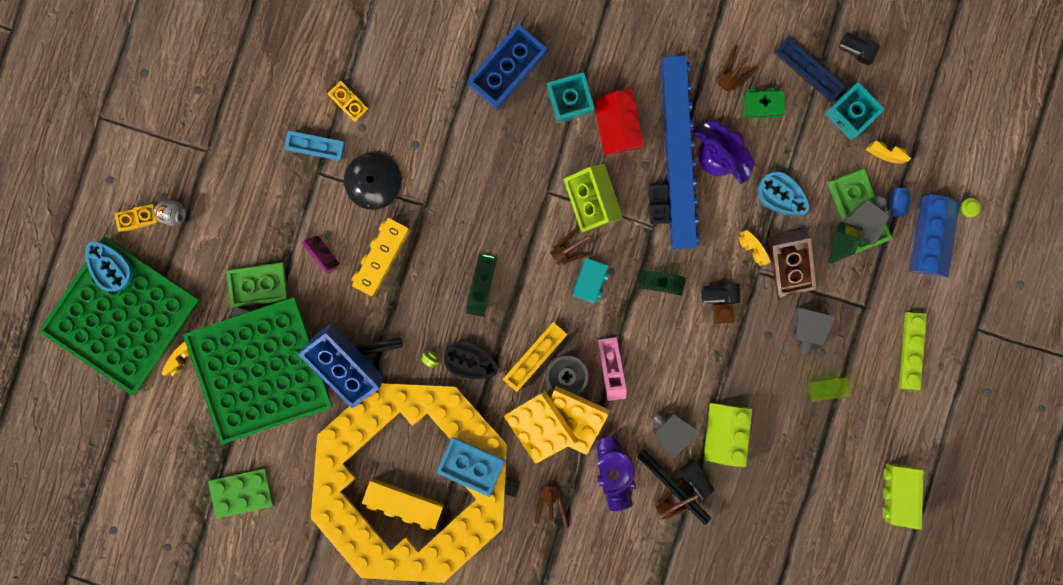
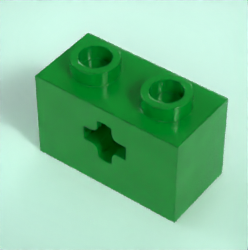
[742,88,785,119]

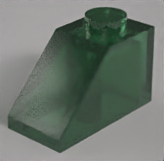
[828,222,865,264]
[639,270,686,296]

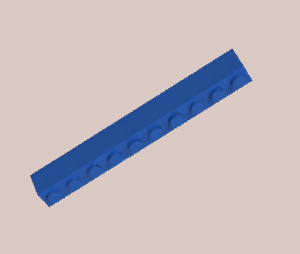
[661,56,700,250]

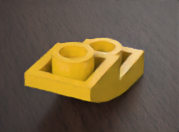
[327,81,368,122]
[865,141,911,164]
[114,204,157,232]
[739,230,771,266]
[162,342,190,377]

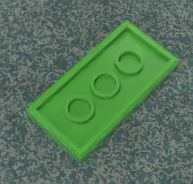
[827,168,892,253]

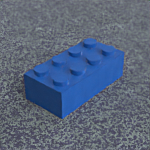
[467,24,547,111]

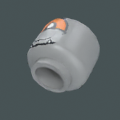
[154,199,186,226]

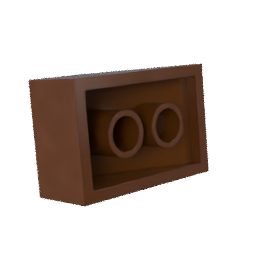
[767,229,816,297]

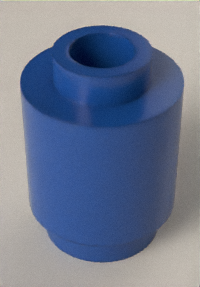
[887,188,911,217]

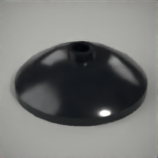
[344,153,401,210]

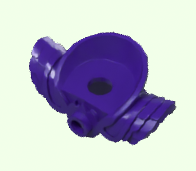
[692,120,754,184]
[597,437,636,511]

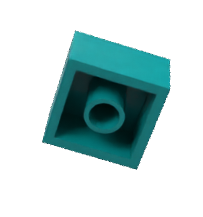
[546,72,595,124]
[824,82,885,140]
[571,258,610,303]

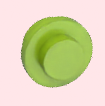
[960,198,981,217]
[421,350,440,368]

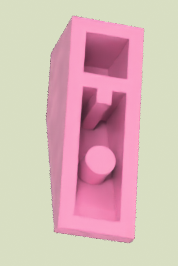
[598,337,626,401]

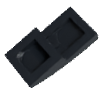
[648,184,669,224]

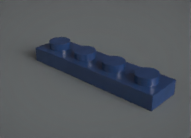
[774,37,846,102]

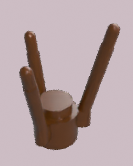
[717,45,758,92]
[550,226,591,265]
[655,479,699,520]
[535,485,568,529]

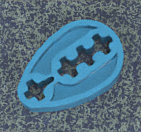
[757,172,809,216]
[85,241,133,292]

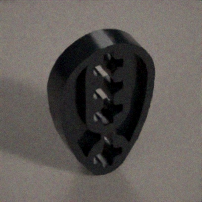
[444,340,498,379]

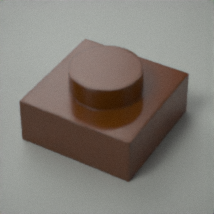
[713,304,734,324]

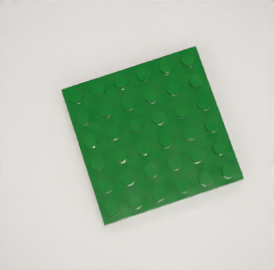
[38,236,201,396]
[183,297,333,445]

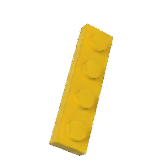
[502,322,568,392]

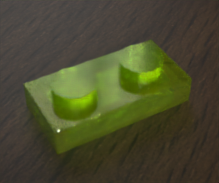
[807,377,850,402]

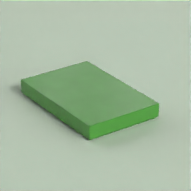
[226,262,289,308]

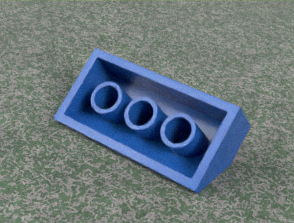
[909,194,960,278]
[298,322,384,408]

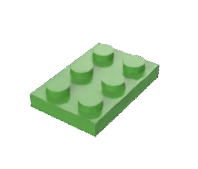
[208,468,274,519]

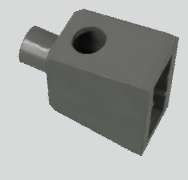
[840,196,889,245]
[792,308,835,355]
[651,411,699,459]

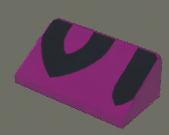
[302,236,340,273]

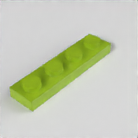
[899,312,927,390]

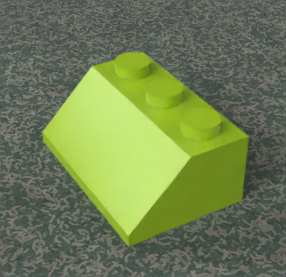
[563,164,623,233]
[703,403,752,467]
[882,464,924,530]

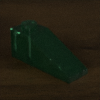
[466,254,498,317]

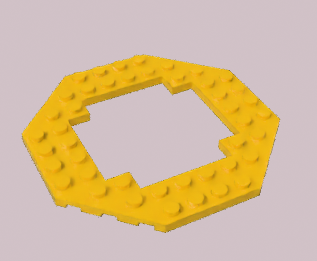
[311,383,507,583]

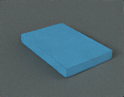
[436,437,506,497]

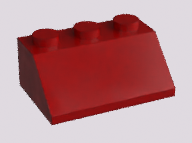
[593,89,644,156]

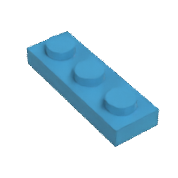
[284,131,345,161]

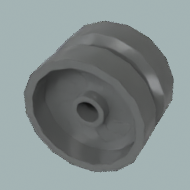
[545,355,588,395]

